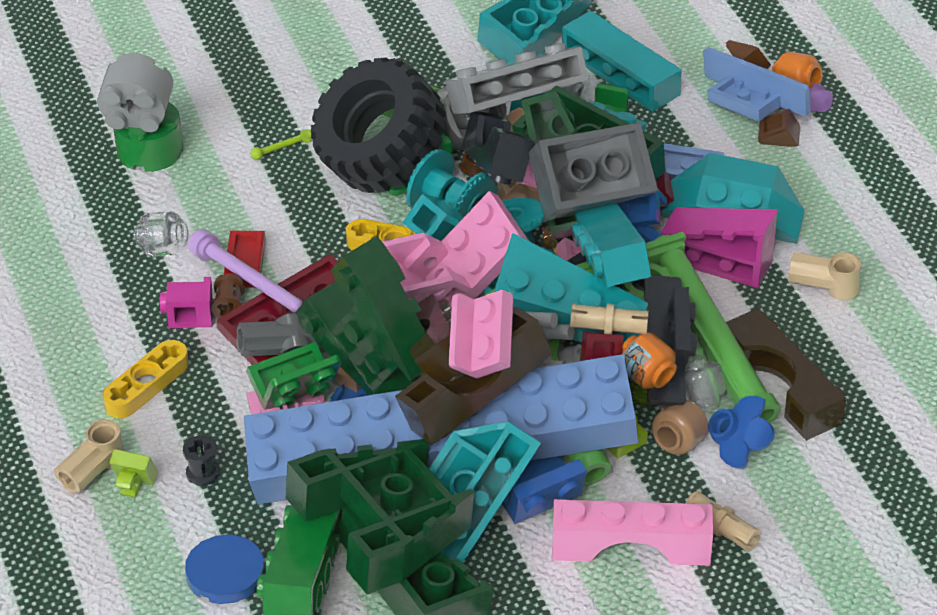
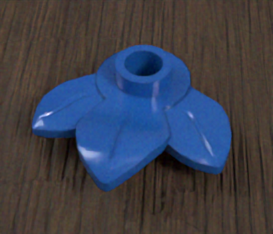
[708,396,775,469]

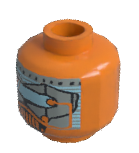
[622,333,677,389]

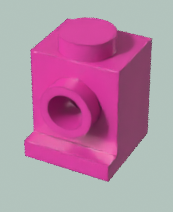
[160,277,214,328]

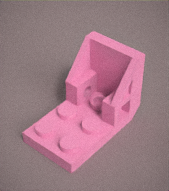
[383,191,529,307]

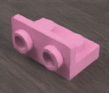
[449,290,513,378]

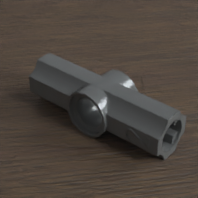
[236,313,326,356]

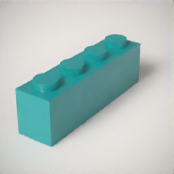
[562,11,682,112]
[571,203,651,287]

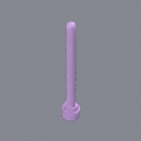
[188,229,303,312]

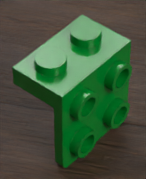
[246,342,342,410]

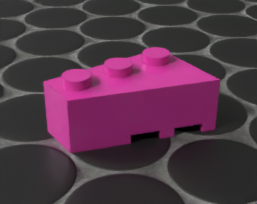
[661,207,778,288]

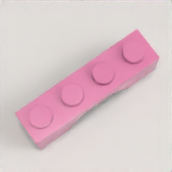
[552,499,713,566]

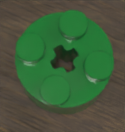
[113,102,183,172]

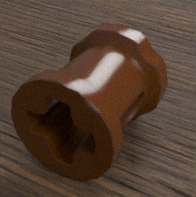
[211,274,245,318]

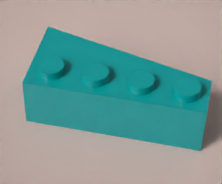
[477,0,592,63]
[494,233,648,343]

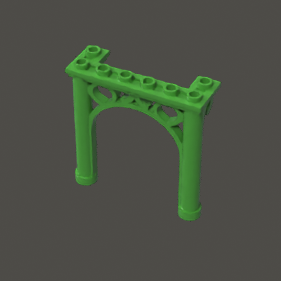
[485,231,781,486]

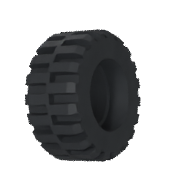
[311,57,446,193]

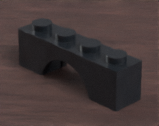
[461,111,534,185]

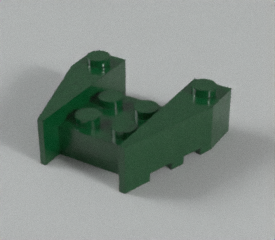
[295,235,426,395]
[286,439,474,595]

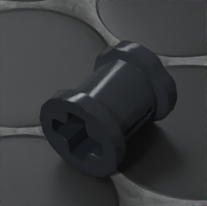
[183,435,220,486]

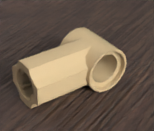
[788,252,861,300]
[54,419,125,494]

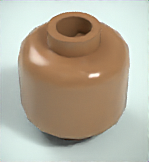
[652,400,708,455]

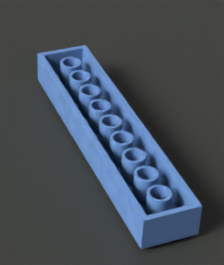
[244,354,638,505]

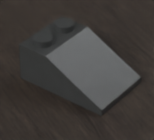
[528,122,658,221]

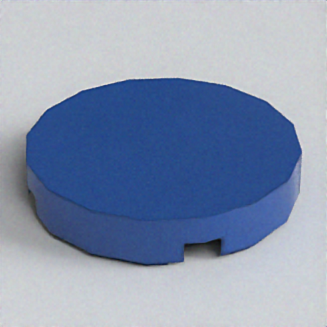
[185,534,264,604]

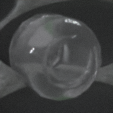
[134,211,189,257]
[685,355,727,413]

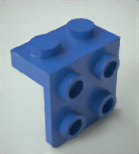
[502,456,587,524]

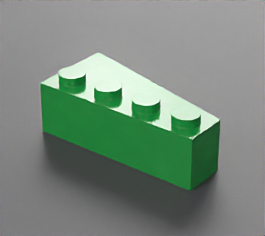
[257,505,343,615]

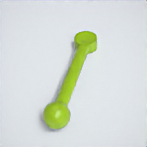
[250,129,313,160]

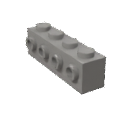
[445,43,589,114]

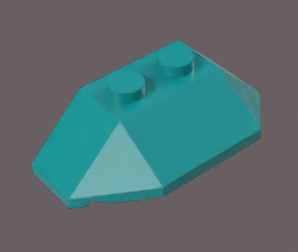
[661,153,805,244]
[429,421,541,563]

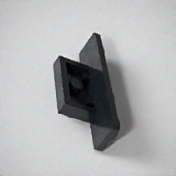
[643,275,697,406]

